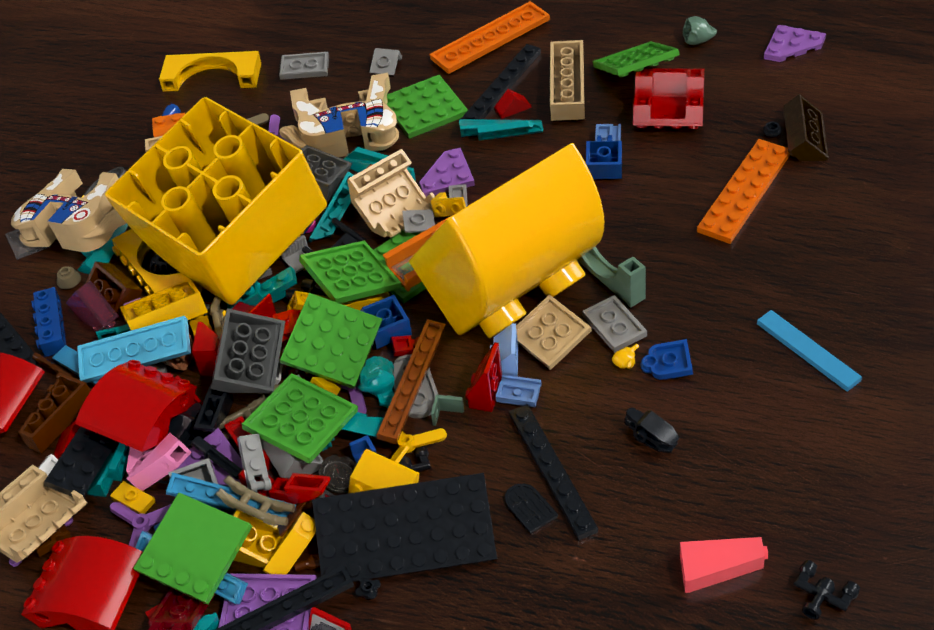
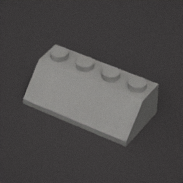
[260,439,326,478]

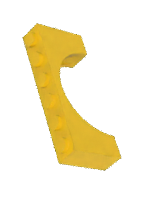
[159,51,261,92]
[112,229,203,295]

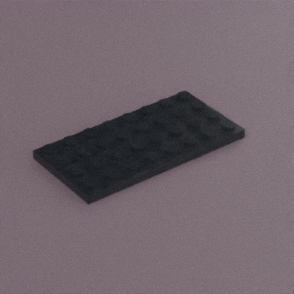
[312,473,497,582]

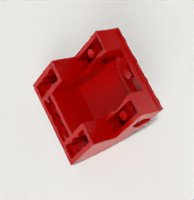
[633,68,704,129]
[0,353,45,434]
[75,360,197,452]
[21,536,143,630]

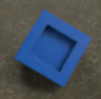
[349,435,377,465]

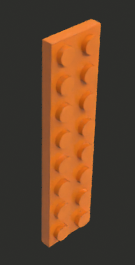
[430,1,550,74]
[697,139,790,244]

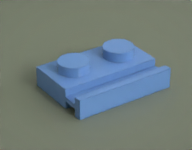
[595,124,621,141]
[496,374,542,407]

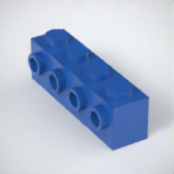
[31,287,67,357]

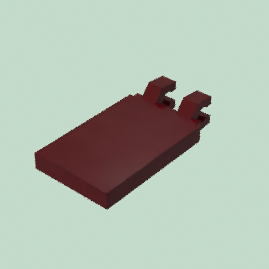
[148,588,215,630]

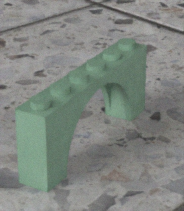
[577,246,646,308]

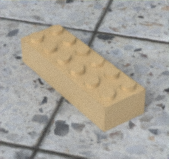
[550,40,585,121]

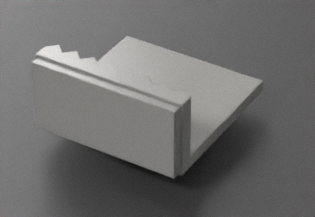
[369,48,402,76]
[402,209,435,233]
[281,235,309,273]

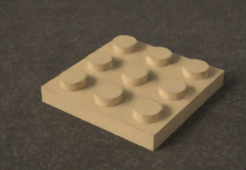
[516,294,592,370]

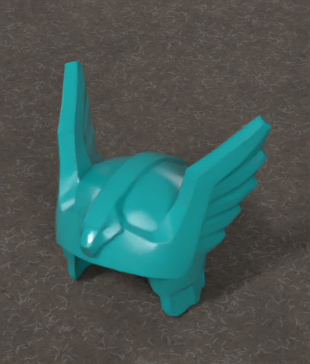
[358,356,395,408]

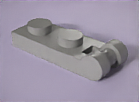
[237,434,272,492]

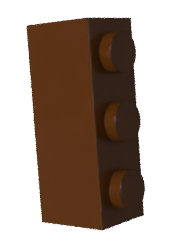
[81,262,143,321]

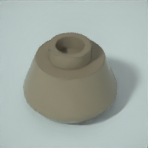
[56,266,81,290]

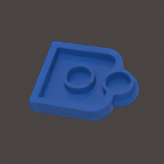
[640,339,693,380]

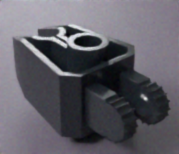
[168,403,202,447]
[624,407,679,453]

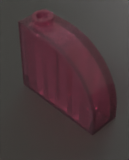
[66,281,119,331]

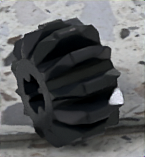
[150,253,179,275]

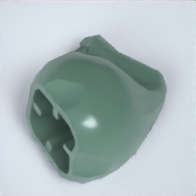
[683,16,717,45]

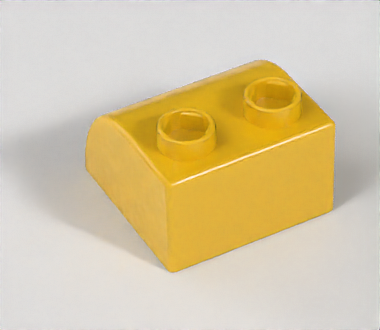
[105,97,327,305]
[409,143,605,338]

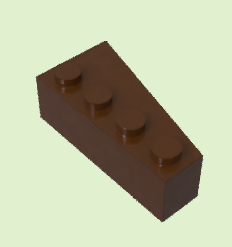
[19,372,90,454]

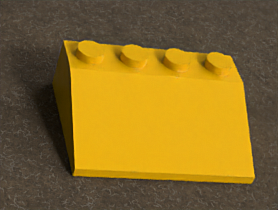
[120,279,208,331]

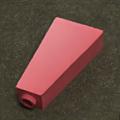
[680,537,768,593]

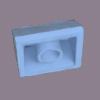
[490,323,518,377]

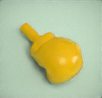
[612,344,639,369]

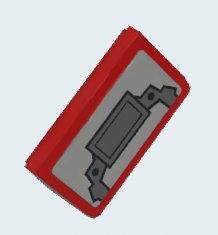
[309,607,352,630]

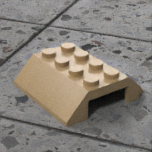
[347,149,435,238]
[0,465,87,563]

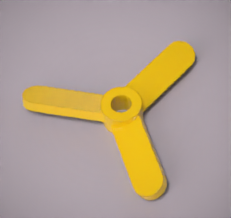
[390,428,447,463]

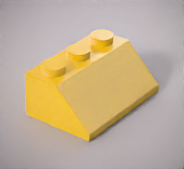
[348,449,420,494]

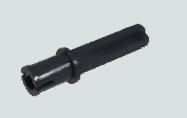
[191,436,242,480]

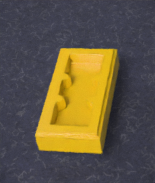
[110,481,156,514]

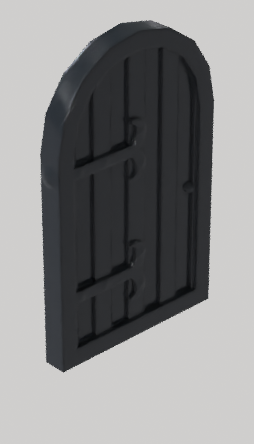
[505,483,558,534]

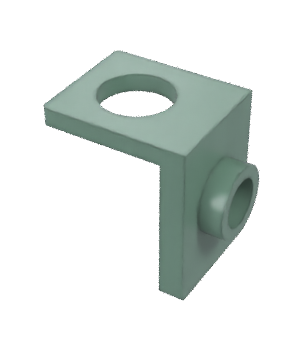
[431,395,464,426]

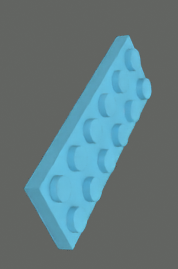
[77,316,191,383]

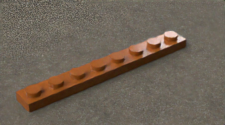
[377,319,446,444]

